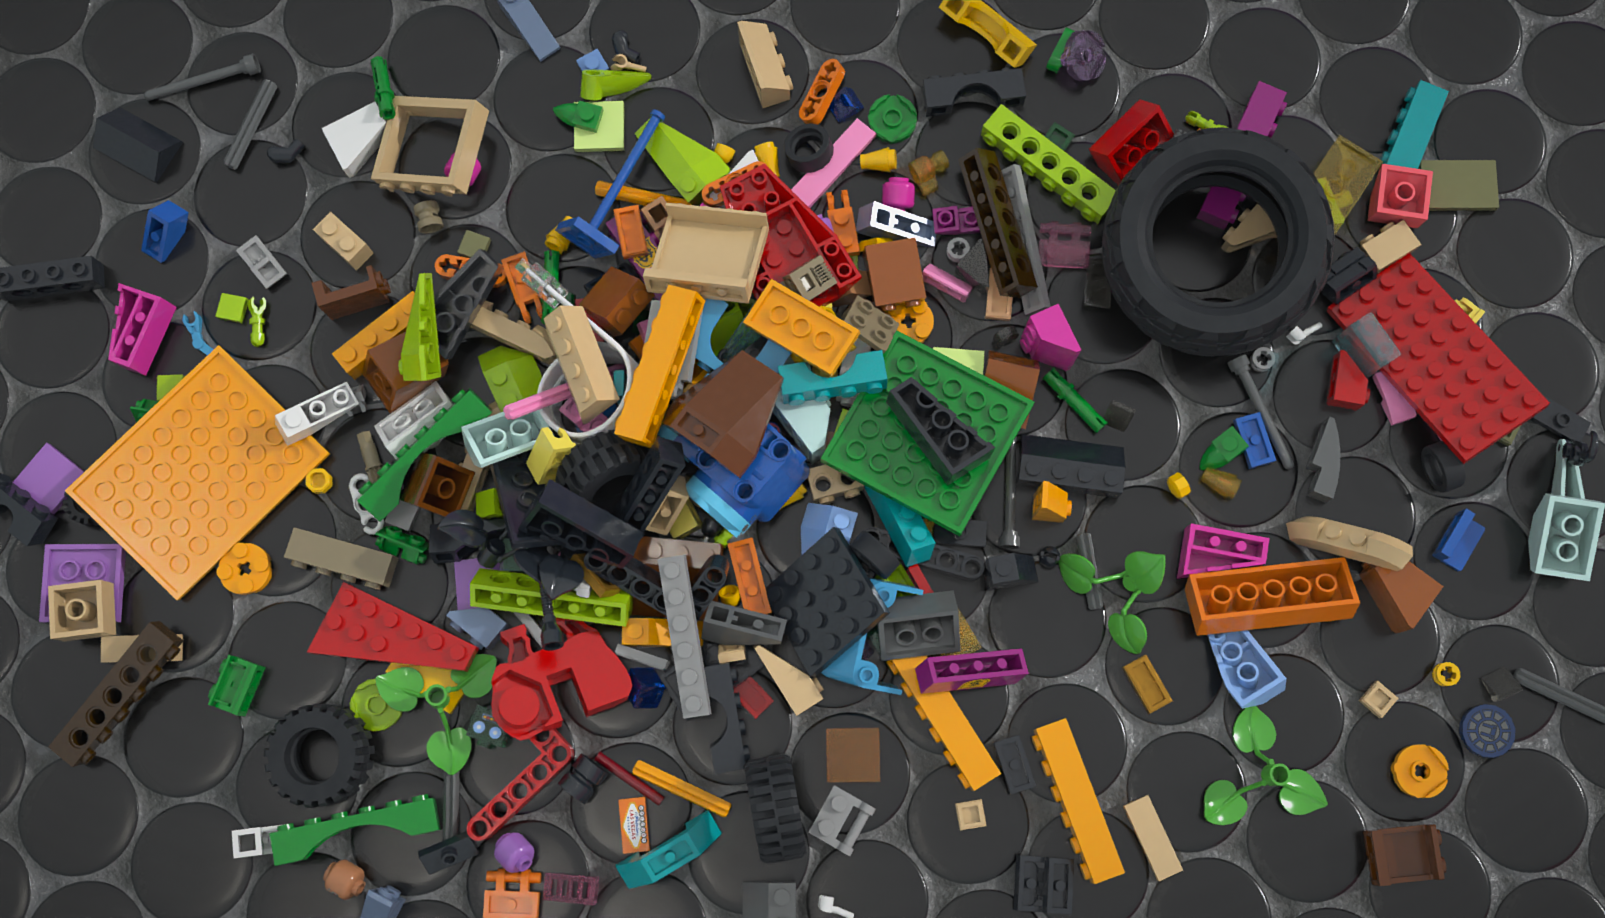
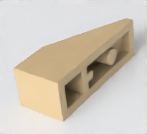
[753,645,824,716]

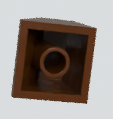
[400,452,475,517]

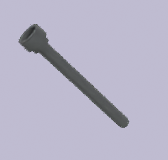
[144,53,261,101]
[1227,354,1294,470]
[999,438,1020,549]

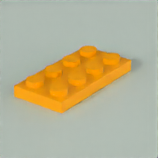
[743,279,860,377]

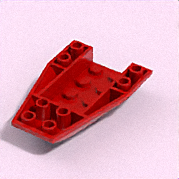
[720,164,862,307]

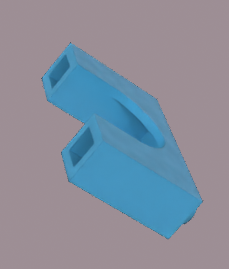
[695,298,791,373]

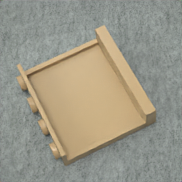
[643,203,769,304]

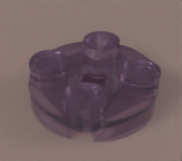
[1060,30,1106,81]

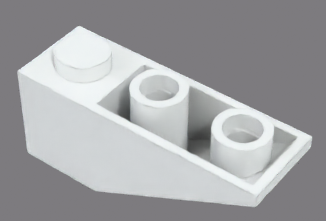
[275,382,359,446]

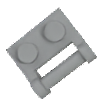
[808,785,876,856]

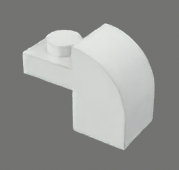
[232,824,285,858]

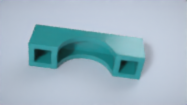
[778,350,887,406]

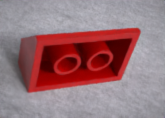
[1089,99,1174,186]

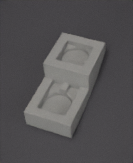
[236,235,287,289]

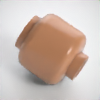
[323,859,366,900]

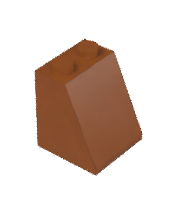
[862,237,926,312]
[579,266,655,337]
[362,332,449,413]
[984,350,1040,429]
[1359,561,1444,633]

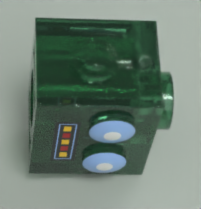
[466,705,510,749]

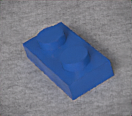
[1233,412,1276,469]

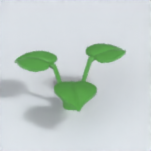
[1059,551,1165,654]
[375,654,497,775]
[1204,706,1328,825]

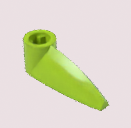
[580,69,651,100]

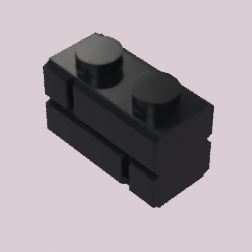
[1320,247,1377,305]

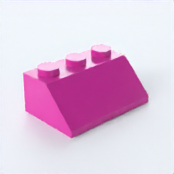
[1020,304,1081,371]

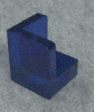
[628,668,665,708]

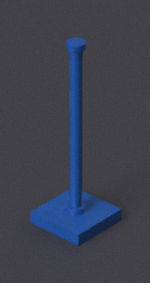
[555,109,665,259]

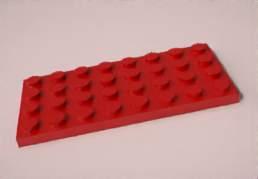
[1327,253,1550,464]

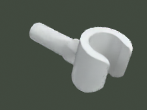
[1286,322,1322,345]
[818,895,854,918]

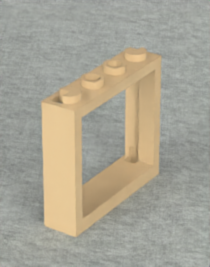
[371,96,489,196]

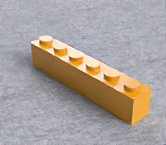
[614,285,706,448]
[886,656,1001,791]
[1031,718,1125,884]

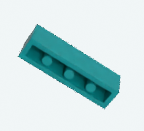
[1378,80,1449,169]
[864,485,935,567]

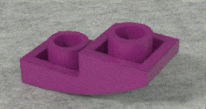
[932,206,981,235]

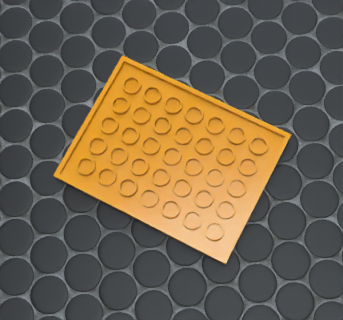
[65,345,330,600]

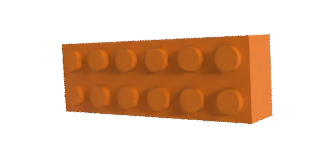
[1185,557,1360,636]

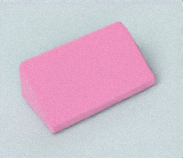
[922,264,973,303]

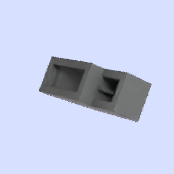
[1305,417,1340,503]

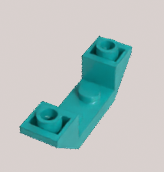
[615,810,722,889]

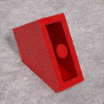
[1327,350,1370,410]

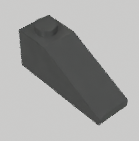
[701,601,787,645]

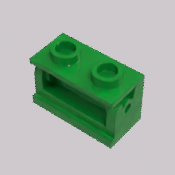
[208,655,266,716]

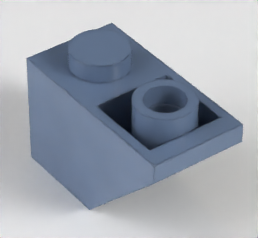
[446,608,511,650]
[360,885,406,918]

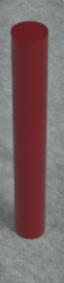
[594,752,665,806]

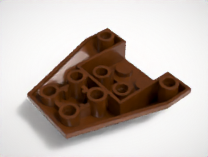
[661,350,784,478]

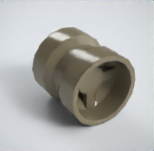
[413,200,444,234]

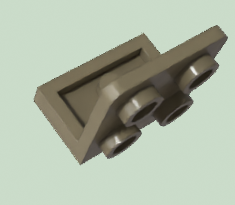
[840,295,899,354]

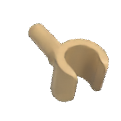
[610,54,646,73]

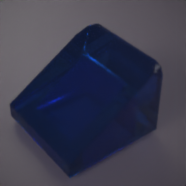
[829,87,864,122]

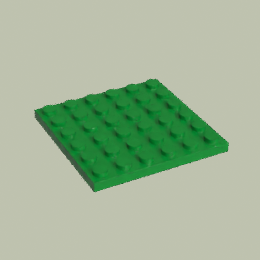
[820,330,1035,536]

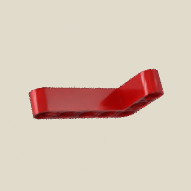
[467,729,574,841]

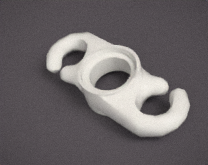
[349,473,384,535]

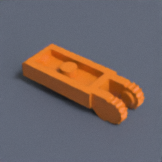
[826,190,860,256]
[501,251,542,324]

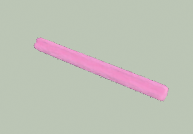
[503,364,627,420]

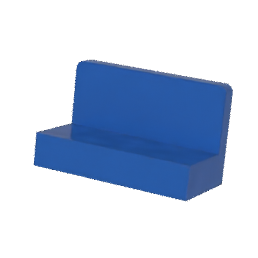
[1432,508,1485,571]

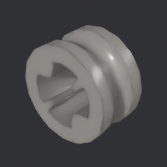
[946,237,970,263]
[1250,347,1275,372]

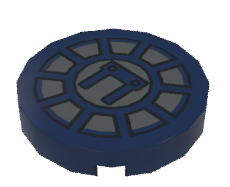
[1459,704,1515,758]

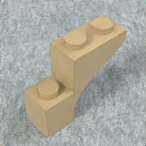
[1221,204,1277,253]

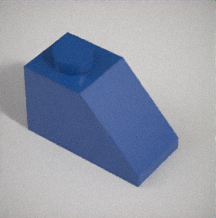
[141,200,189,263]

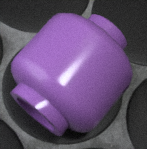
[494,833,535,873]

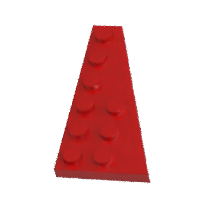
[307,582,479,672]

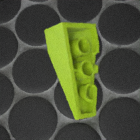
[634,119,732,206]
[398,273,441,381]

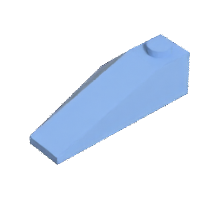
[801,503,858,555]
[1208,630,1287,709]

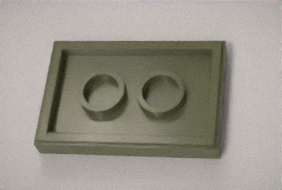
[1418,160,1499,211]

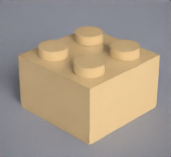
[48,580,116,642]

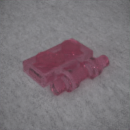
[1038,221,1091,269]

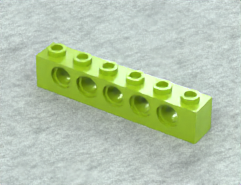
[981,104,1116,224]
[470,568,633,627]

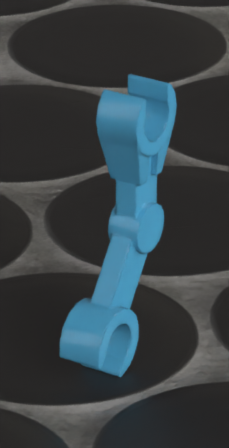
[182,311,214,356]

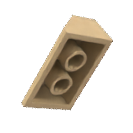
[737,21,793,108]

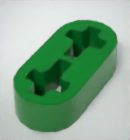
[1046,27,1078,73]

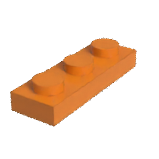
[728,537,772,615]

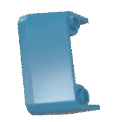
[821,577,924,695]

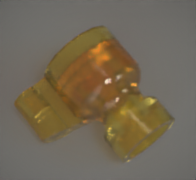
[908,150,949,197]

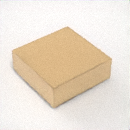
[718,644,746,664]
[1359,681,1398,718]
[955,799,986,830]

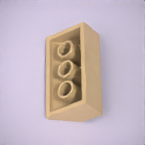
[544,306,620,424]

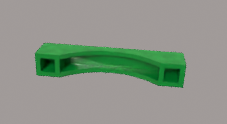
[357,388,492,522]
[270,794,441,866]

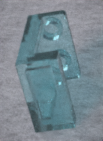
[1332,313,1401,379]

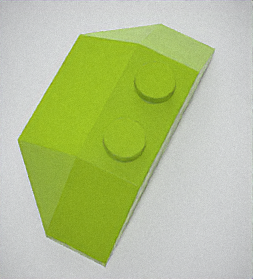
[478,346,543,412]

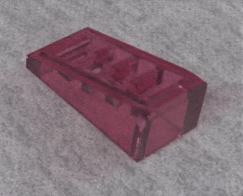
[543,872,599,905]

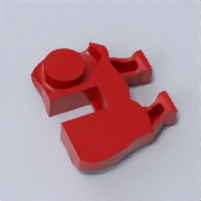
[491,618,632,741]

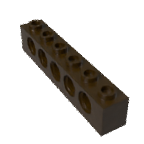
[958,148,1038,298]
[48,621,184,767]

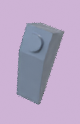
[497,0,560,62]
[856,202,936,247]

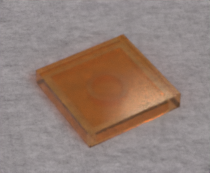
[826,728,880,782]

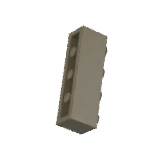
[284,528,399,590]

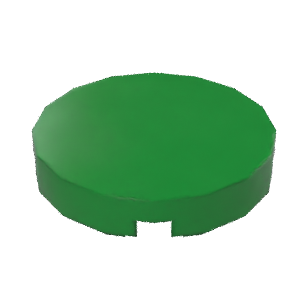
[868,95,917,144]

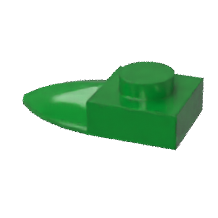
[553,101,604,133]
[1199,426,1249,470]

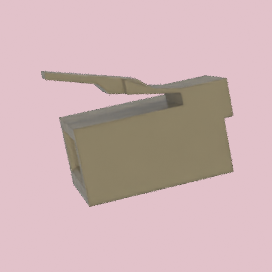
[780,255,837,301]

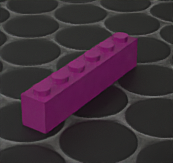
[1196,81,1287,230]

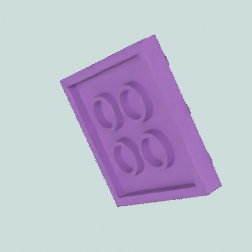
[39,544,126,623]

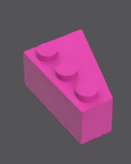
[108,283,177,376]
[1177,523,1270,579]

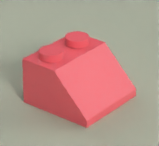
[1367,164,1433,228]

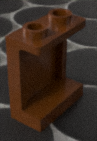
[311,265,391,320]
[1363,824,1446,886]

